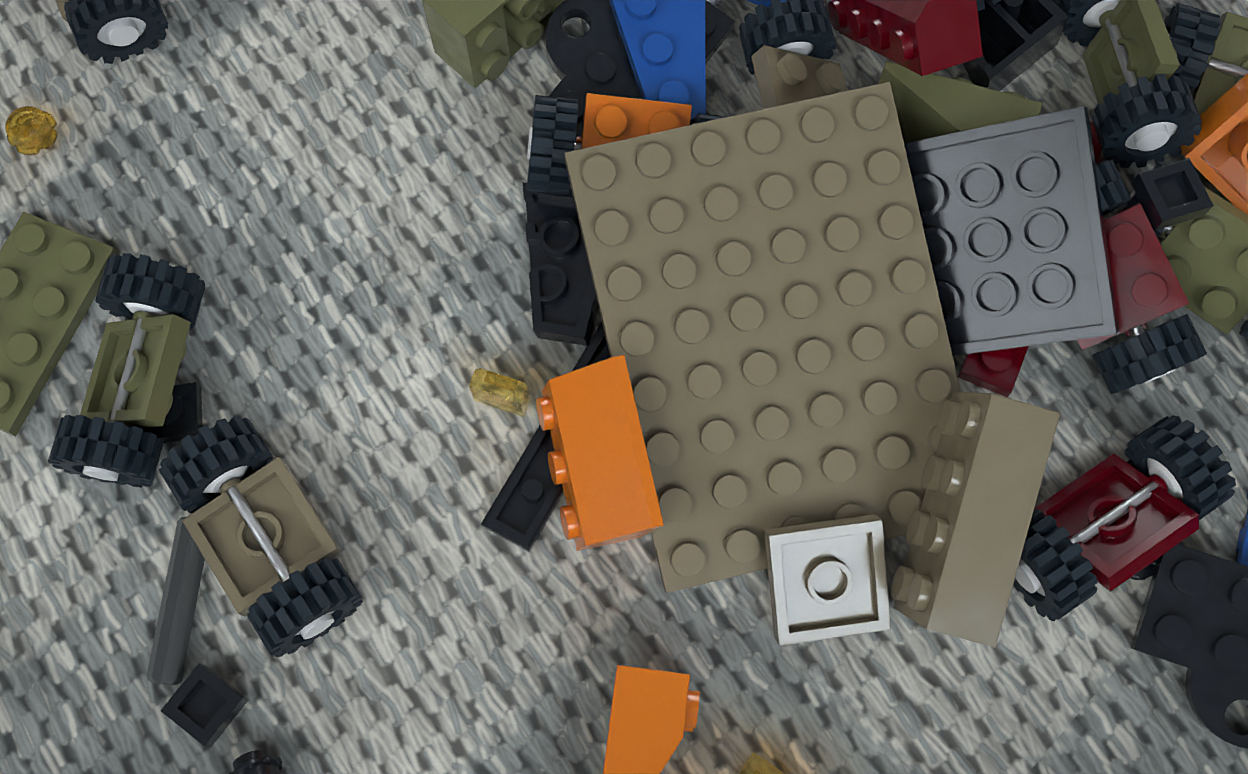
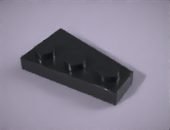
[522,182,598,346]

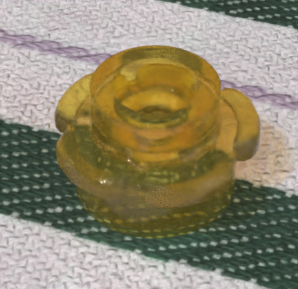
[5,106,58,156]

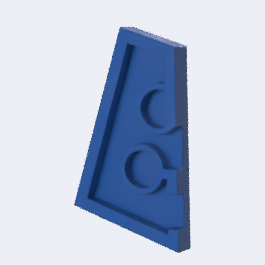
[609,0,706,125]

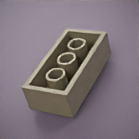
[891,392,1060,648]

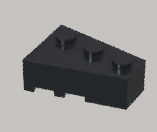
[963,0,1069,91]

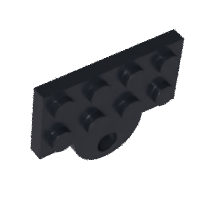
[546,0,735,143]
[1131,544,1248,749]

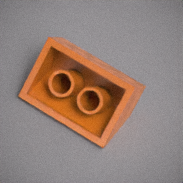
[536,355,664,551]

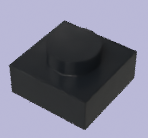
[1131,158,1214,231]
[143,382,203,443]
[160,663,249,747]

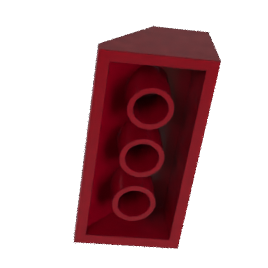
[827,0,983,76]

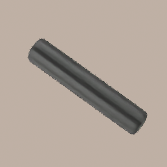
[147,517,205,685]

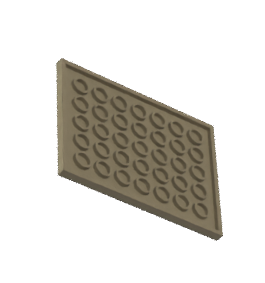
[564,82,961,593]

